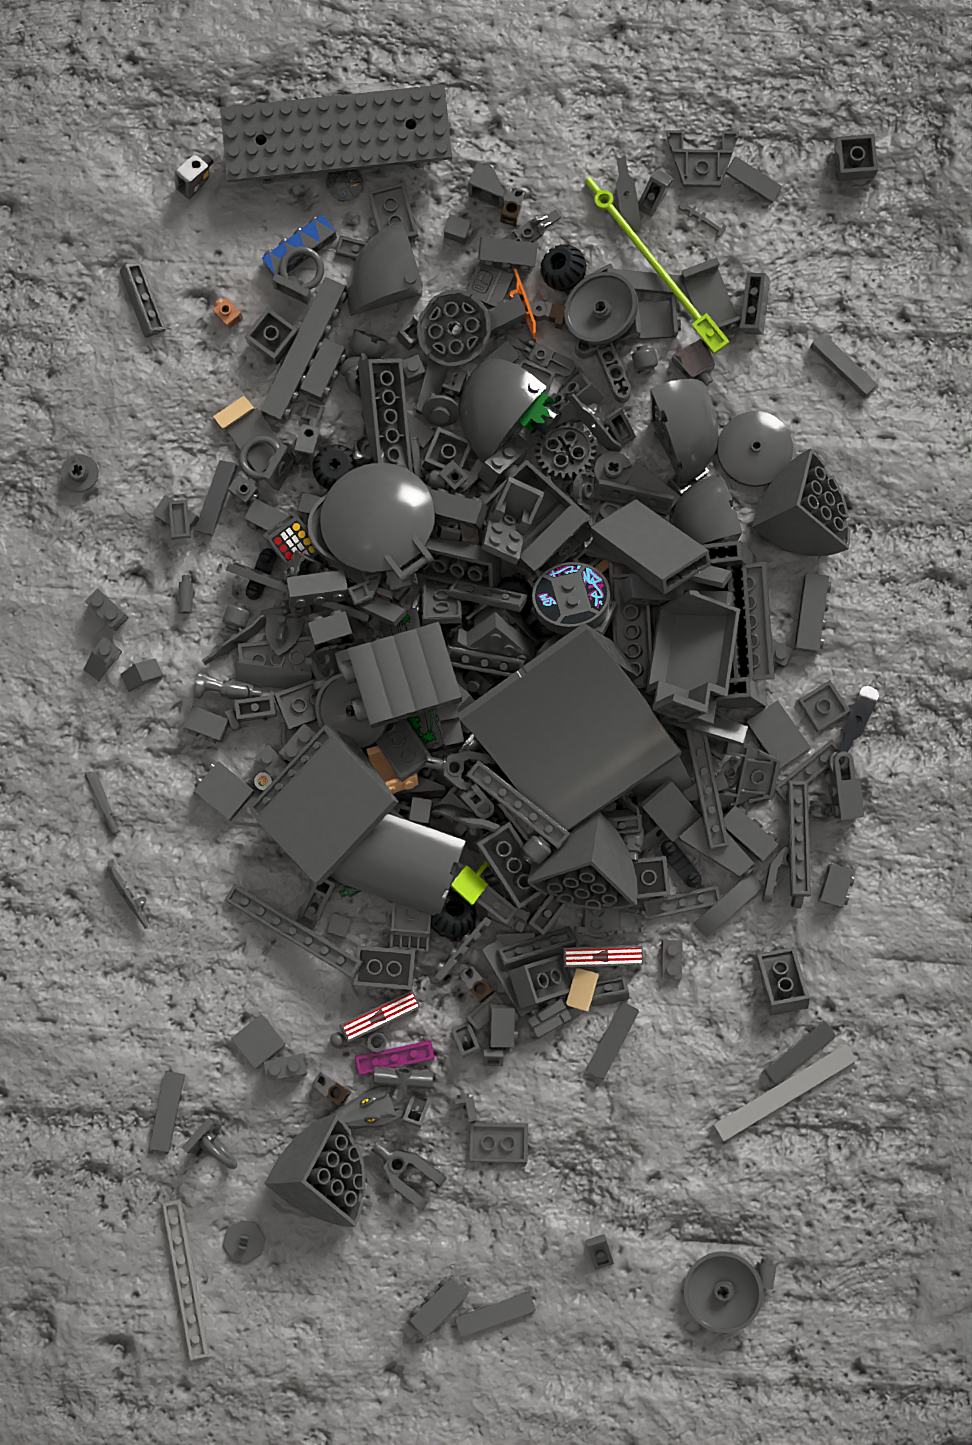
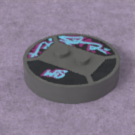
[532,562,611,635]

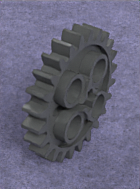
[535,421,597,481]

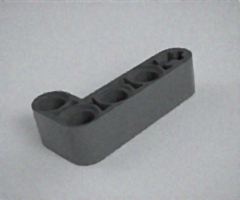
[575,339,631,403]

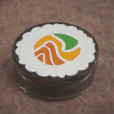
[253,771,273,791]

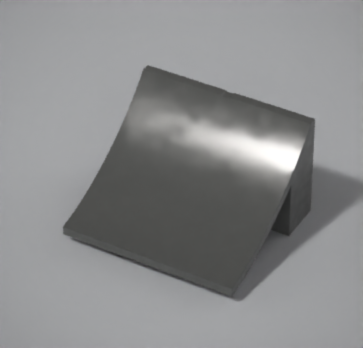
[609,540,775,708]
[457,623,683,832]

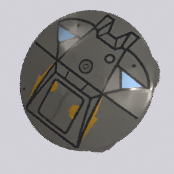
[326,169,363,202]

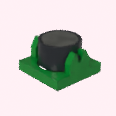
[519,392,562,435]

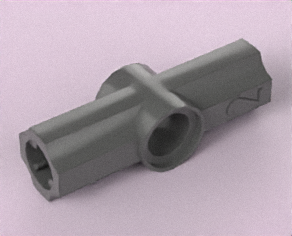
[373,1065,433,1091]

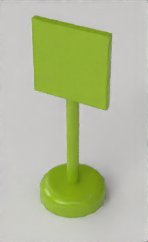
[450,862,488,905]

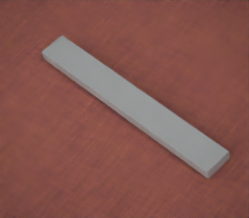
[713,1043,857,1141]
[162,1199,210,1361]

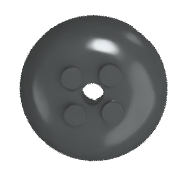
[417,290,491,367]

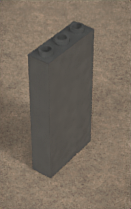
[590,499,711,594]

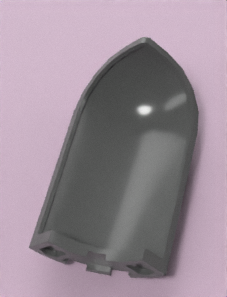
[330,814,466,916]

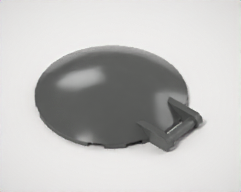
[320,463,435,583]

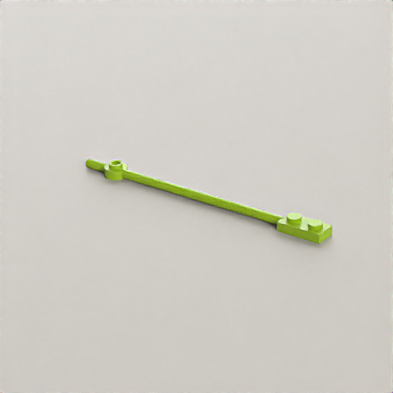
[585,177,730,355]

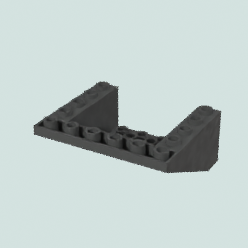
[249,725,398,885]

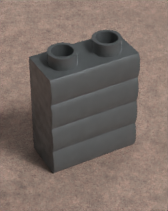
[479,460,594,580]
[340,622,462,729]

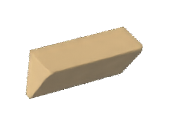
[213,396,254,432]
[566,968,599,1011]

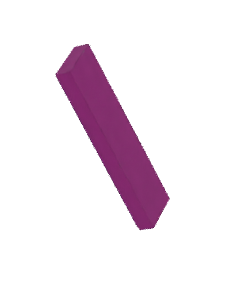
[355,1040,435,1076]

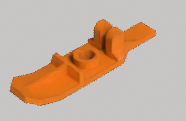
[510,269,536,342]

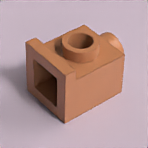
[213,297,243,330]

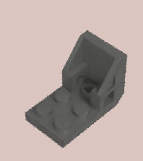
[481,476,544,565]

